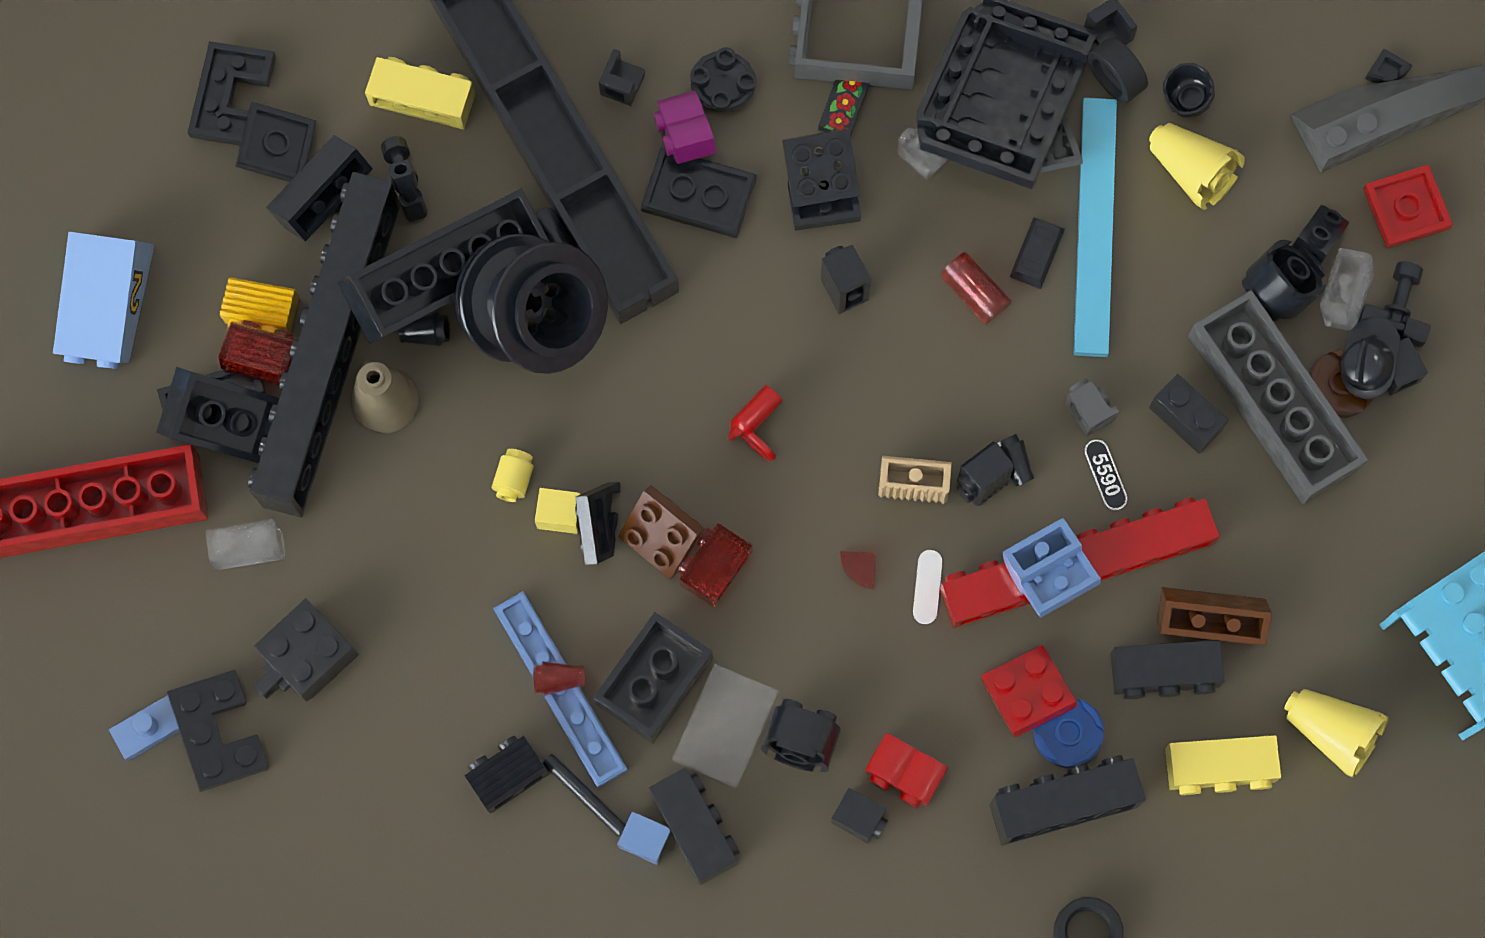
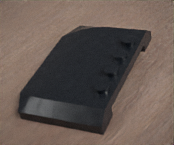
[916,0,1098,189]

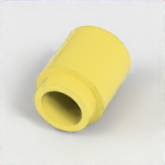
[491,449,534,502]

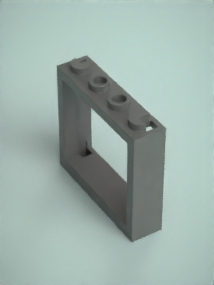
[789,0,922,90]

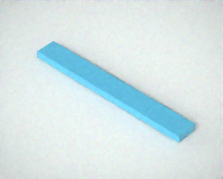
[1073,98,1117,357]

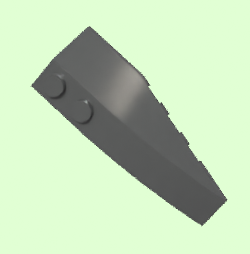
[1291,65,1485,173]

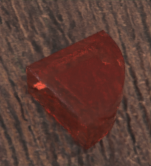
[840,551,875,589]

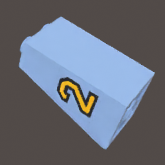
[53,232,154,369]

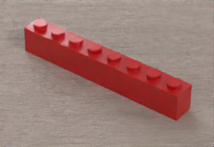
[940,497,1220,629]

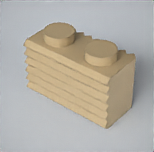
[878,456,952,504]

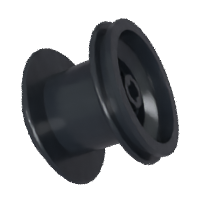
[455,233,608,374]

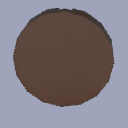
[1309,350,1373,418]

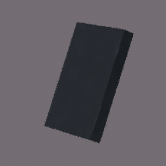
[641,147,756,239]

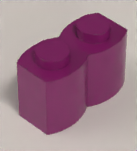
[653,91,716,164]

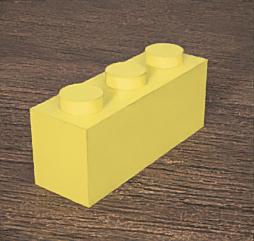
[365,57,476,130]
[1165,735,1281,795]

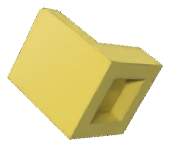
[535,488,580,534]

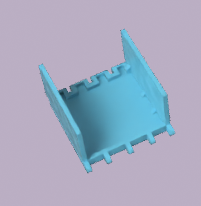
[1379,551,1485,741]

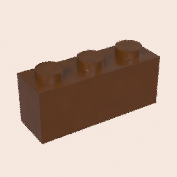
[1156,587,1272,646]

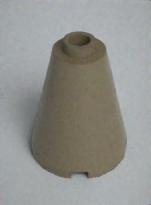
[351,362,420,434]

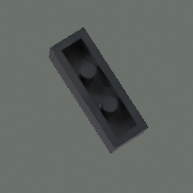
[266,135,373,242]
[1110,640,1225,699]
[648,767,740,885]

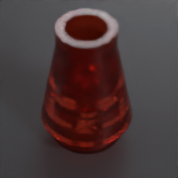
[533,661,585,696]

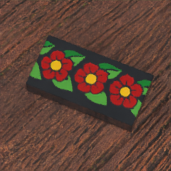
[818,80,869,135]

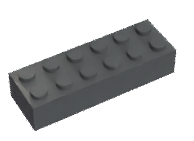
[1188,290,1368,505]

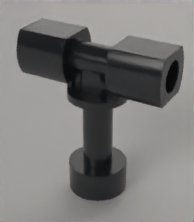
[381,136,427,222]
[1356,261,1431,348]

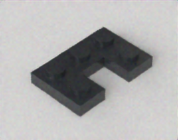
[187,41,276,146]
[167,670,268,792]

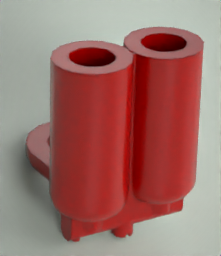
[728,385,783,462]

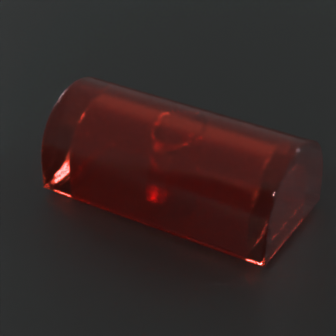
[941,252,1012,325]

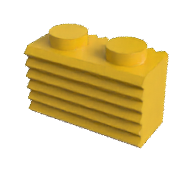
[220,277,300,338]

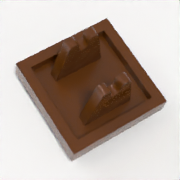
[618,485,704,579]

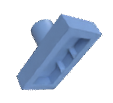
[109,696,179,761]

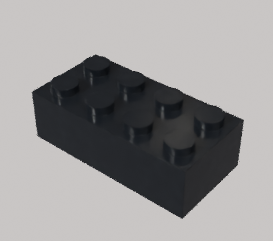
[989,755,1146,846]

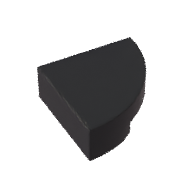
[1365,49,1412,83]

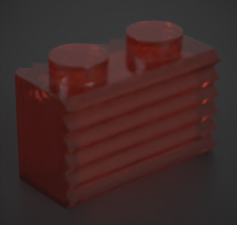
[218,320,295,385]
[677,523,753,607]

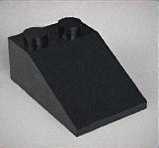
[156,367,280,463]

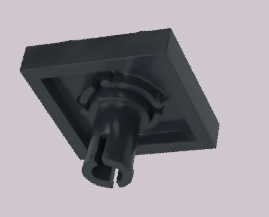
[782,128,860,207]

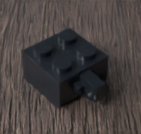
[254,598,359,702]

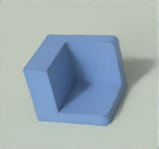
[617,812,670,865]

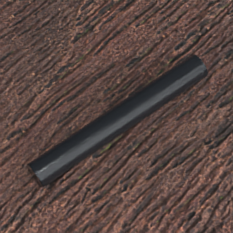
[543,754,626,837]

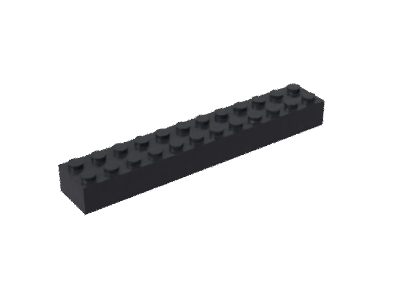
[430,0,679,324]

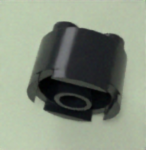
[1242,240,1326,321]
[761,699,841,772]

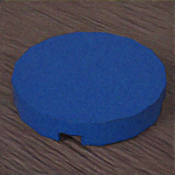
[1033,698,1104,768]

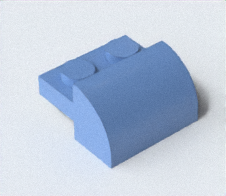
[1003,518,1101,618]

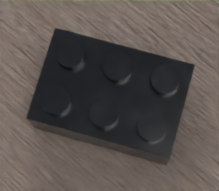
[593,612,713,744]

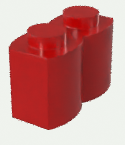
[865,733,948,809]

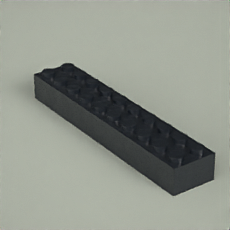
[248,172,401,518]

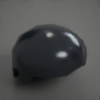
[1163,63,1215,118]

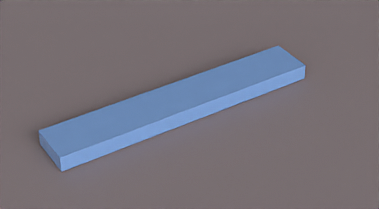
[493,591,628,788]

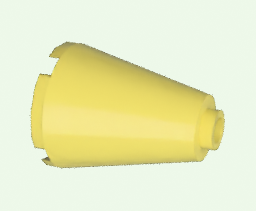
[1149,123,1245,210]
[1284,689,1389,778]

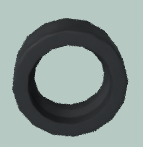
[1087,37,1148,103]
[1053,897,1124,938]

